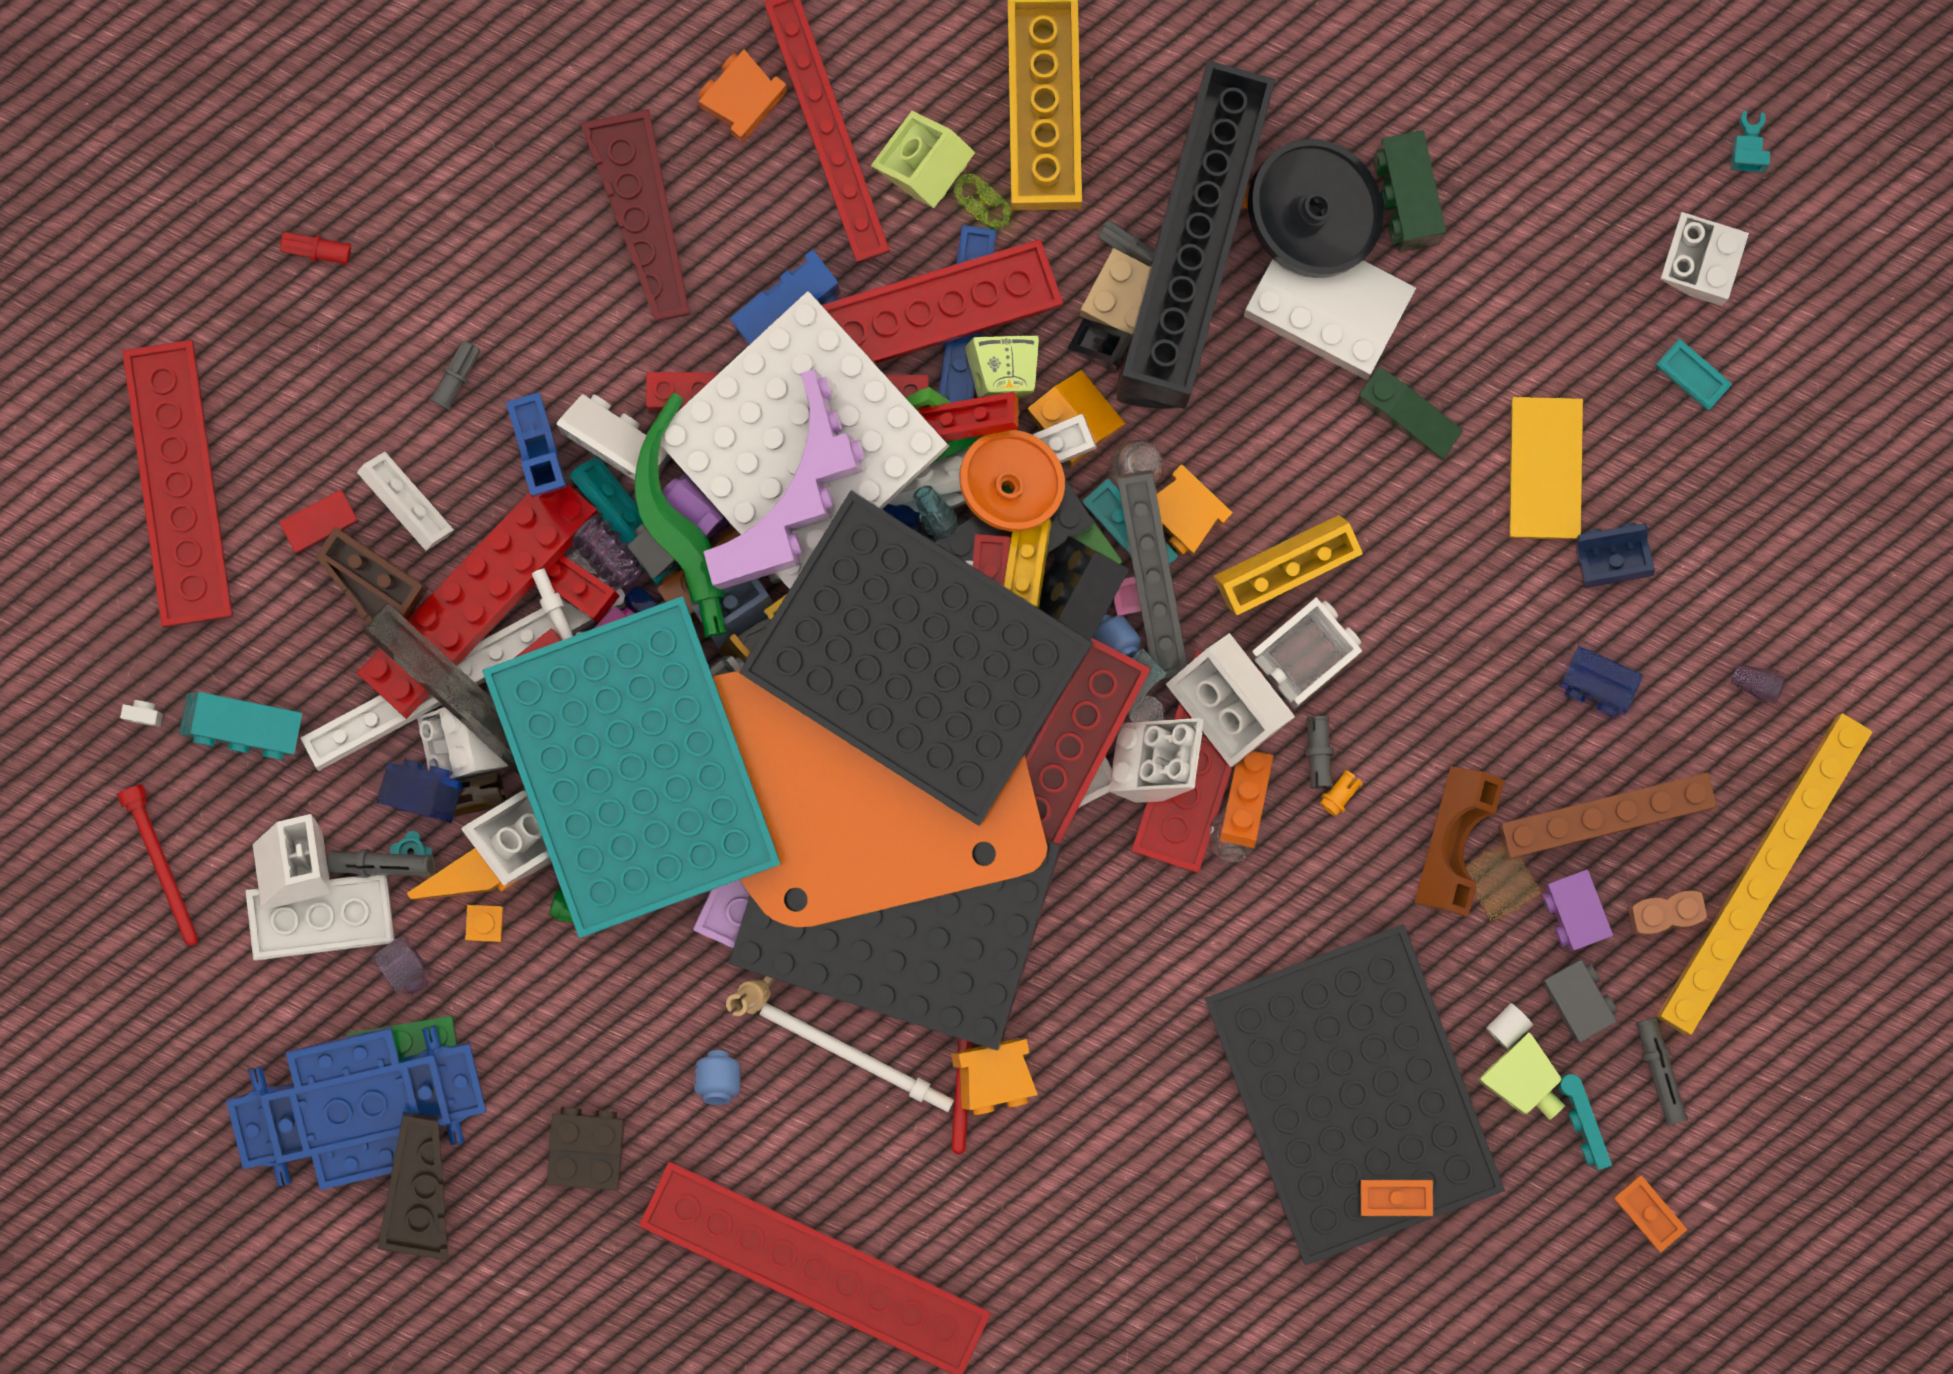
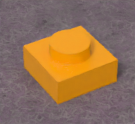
[465,905,504,943]

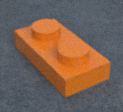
[1613,1175,1688,1253]
[1360,1180,1433,1216]

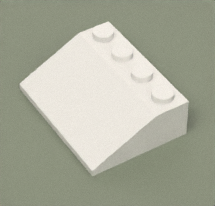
[1244,259,1416,381]

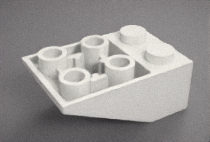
[1109,718,1204,803]

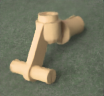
[726,976,775,1016]

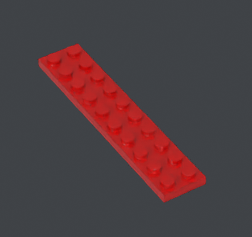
[639,1161,991,1374]

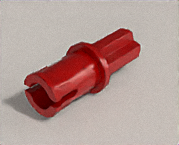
[280,232,351,265]

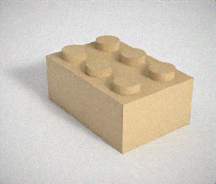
[1080,248,1150,335]

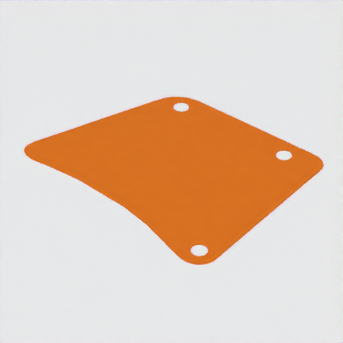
[713,670,1048,927]

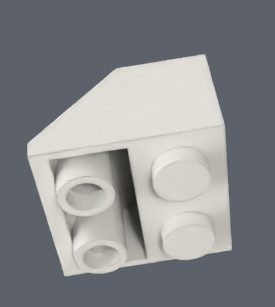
[1660,212,1749,306]
[417,698,508,785]
[253,814,332,910]

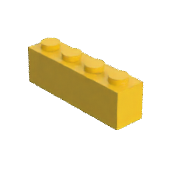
[1213,515,1363,615]

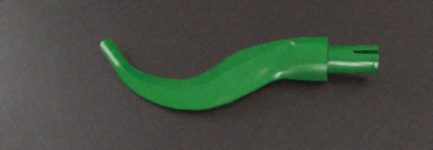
[635,393,727,638]

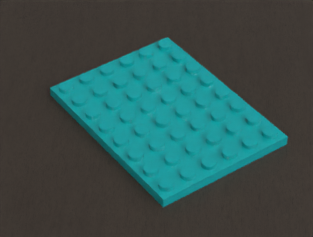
[482,596,781,938]

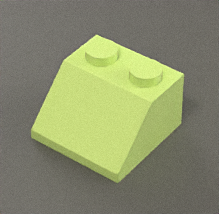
[871,111,975,208]

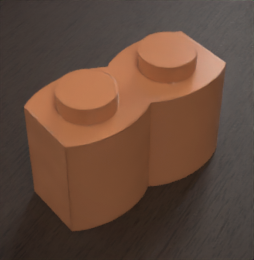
[1627,891,1707,936]

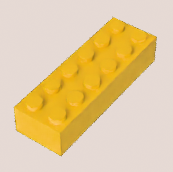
[1008,0,1082,211]

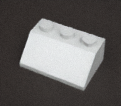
[557,394,672,481]
[1166,633,1295,767]

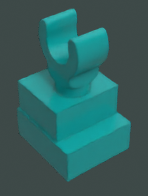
[1730,111,1770,173]

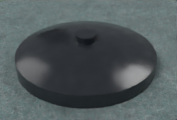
[1248,139,1383,278]

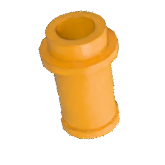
[1319,770,1363,817]

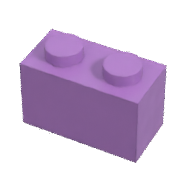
[1542,869,1613,952]

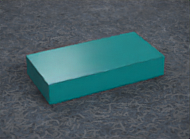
[1655,338,1732,411]

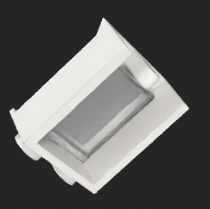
[1249,597,1362,710]

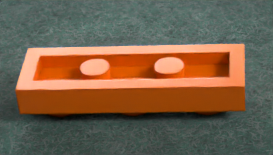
[1220,751,1274,848]

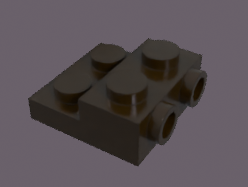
[547,1107,625,1191]

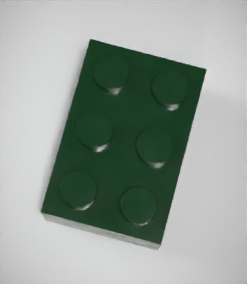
[1373,130,1446,253]

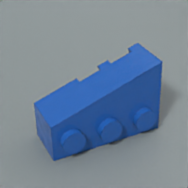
[730,249,840,346]

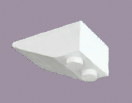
[461,789,551,886]

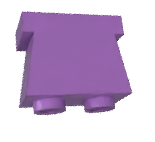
[662,473,729,539]

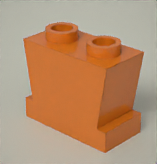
[698,49,788,144]

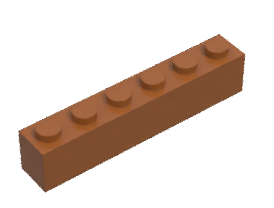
[1498,772,1717,860]

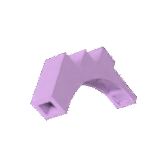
[703,369,865,590]

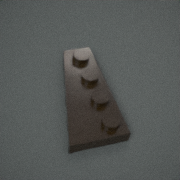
[377,1111,448,1261]

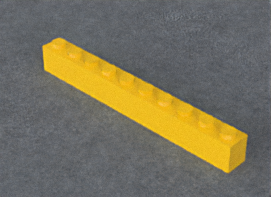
[1656,713,1873,1036]

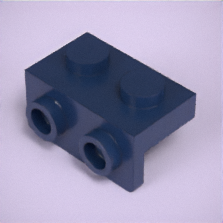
[1576,523,1655,588]

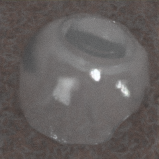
[1107,439,1165,488]

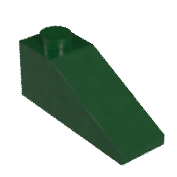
[1356,367,1463,460]

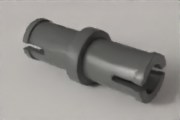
[1305,716,1334,789]

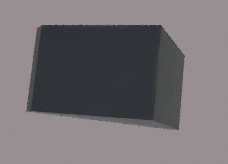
[1067,318,1132,374]

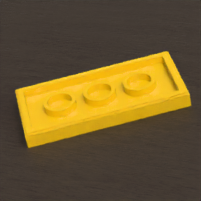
[1509,397,1583,540]

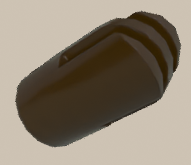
[437,772,506,819]

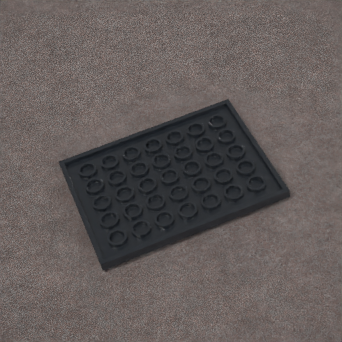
[739,490,1094,826]
[729,840,1062,1051]
[1204,924,1505,1266]

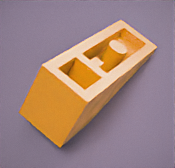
[407,848,519,901]

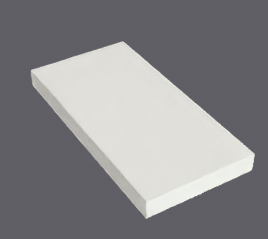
[245,874,395,961]

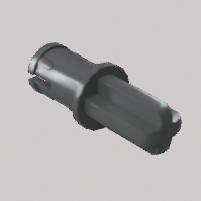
[1098,220,1155,267]
[429,341,480,411]

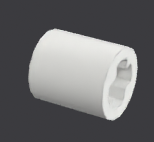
[1486,1003,1533,1050]

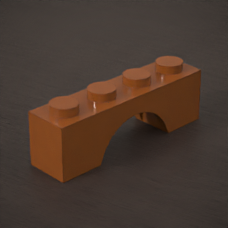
[1415,766,1504,917]

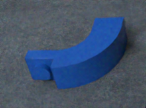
[506,392,567,498]

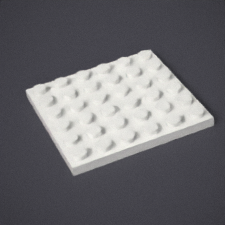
[660,291,950,589]

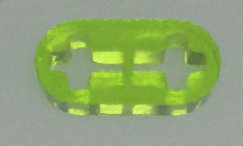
[954,174,1011,231]

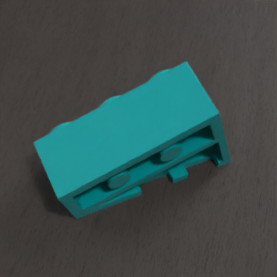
[179,692,302,760]

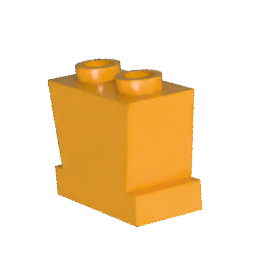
[1157,464,1233,557]
[951,1038,1038,1115]

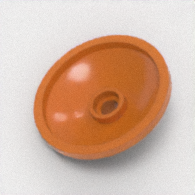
[959,430,1065,532]

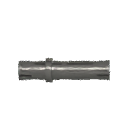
[328,849,435,878]
[1635,1017,1688,1126]

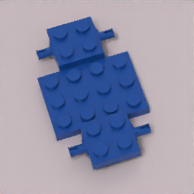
[226,1025,487,1190]

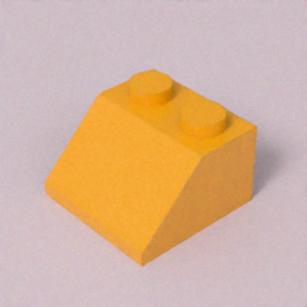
[1027,370,1126,468]

